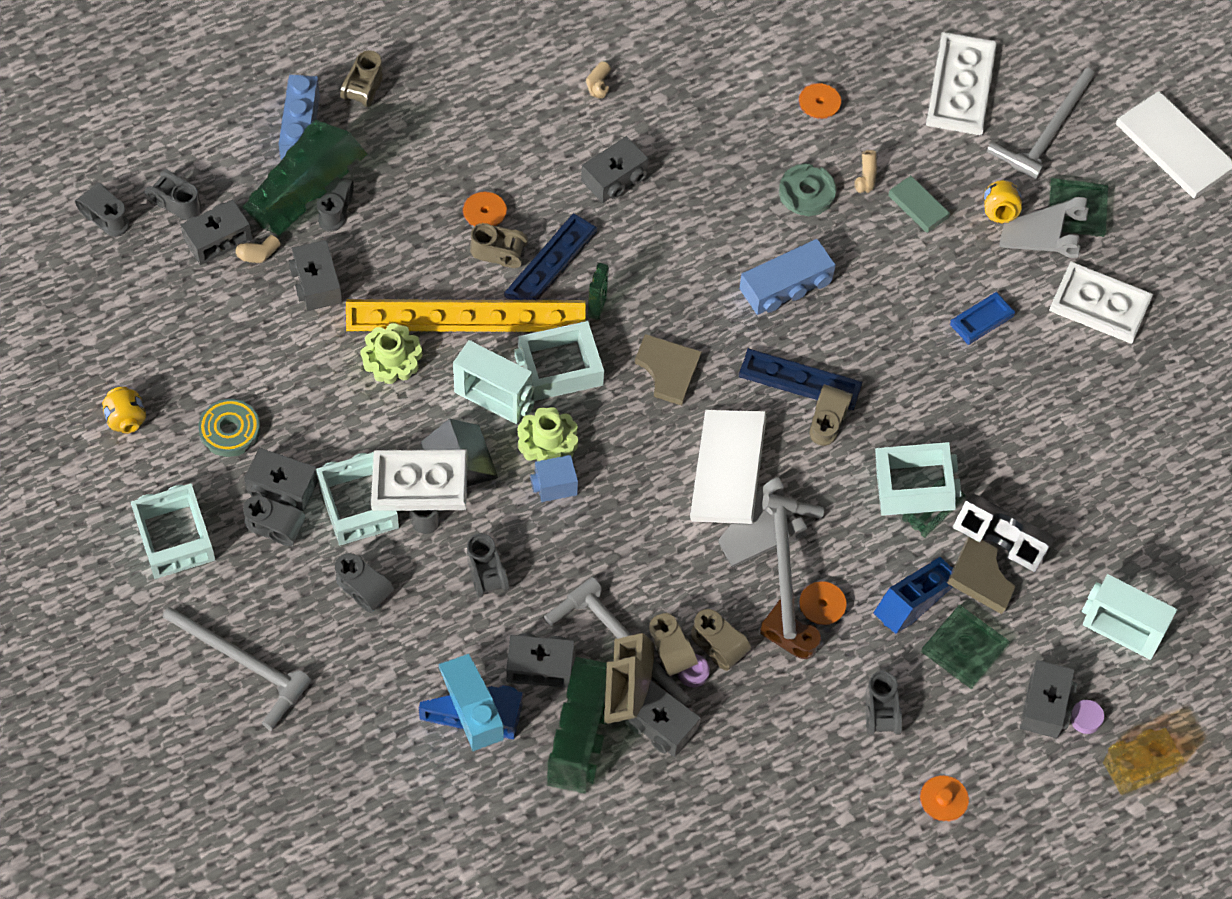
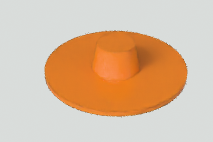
[799,83,841,119]
[463,192,507,227]
[799,581,847,625]
[920,775,969,821]

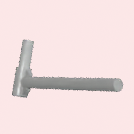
[987,68,1095,180]
[762,493,824,639]
[544,577,692,706]
[163,607,312,730]

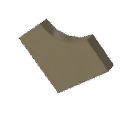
[635,334,701,406]
[947,536,1015,614]

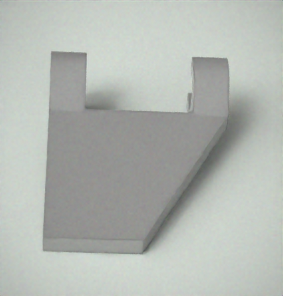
[999,197,1089,258]
[718,477,807,567]

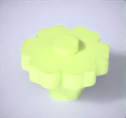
[360,323,423,384]
[518,407,578,461]

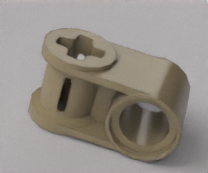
[340,50,383,107]
[470,223,528,268]
[809,384,853,446]
[691,609,751,671]
[649,613,698,677]

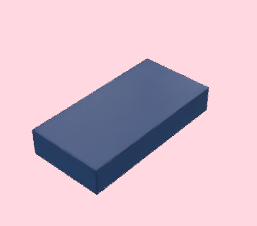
[950,291,1015,345]

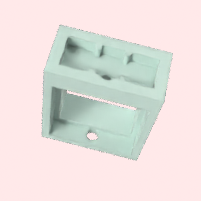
[514,321,604,401]
[453,340,534,424]
[875,442,961,516]
[316,452,399,546]
[131,484,215,579]
[1082,574,1177,660]

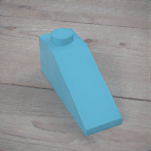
[439,654,504,751]

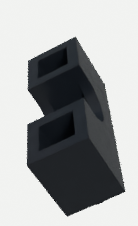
[953,493,1056,572]

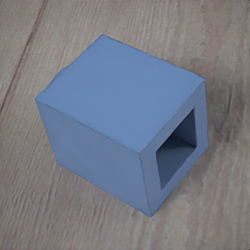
[530,455,578,502]

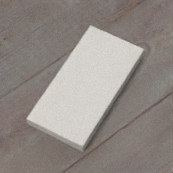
[926,32,997,136]
[1116,91,1232,199]
[690,410,767,524]

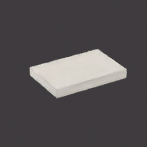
[1049,262,1153,344]
[371,449,468,511]

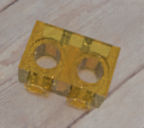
[1103,727,1185,796]

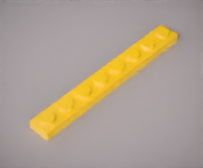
[346,299,585,332]

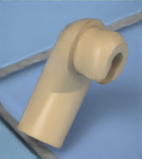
[586,61,611,99]
[855,150,877,193]
[235,235,281,263]

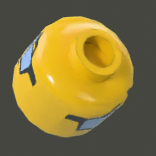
[983,180,1022,223]
[102,387,146,434]

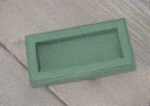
[888,175,950,233]

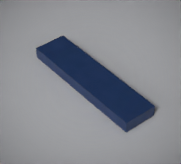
[504,213,597,300]
[739,348,863,411]

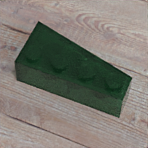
[243,119,368,236]
[547,657,608,794]

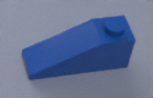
[873,557,953,634]
[419,685,523,740]

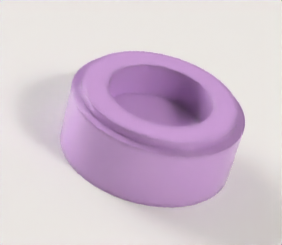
[677,654,710,687]
[1070,700,1104,734]

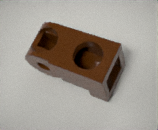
[760,600,821,659]

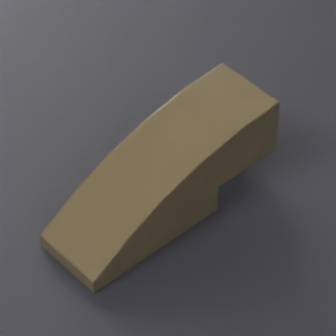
[604,633,655,724]

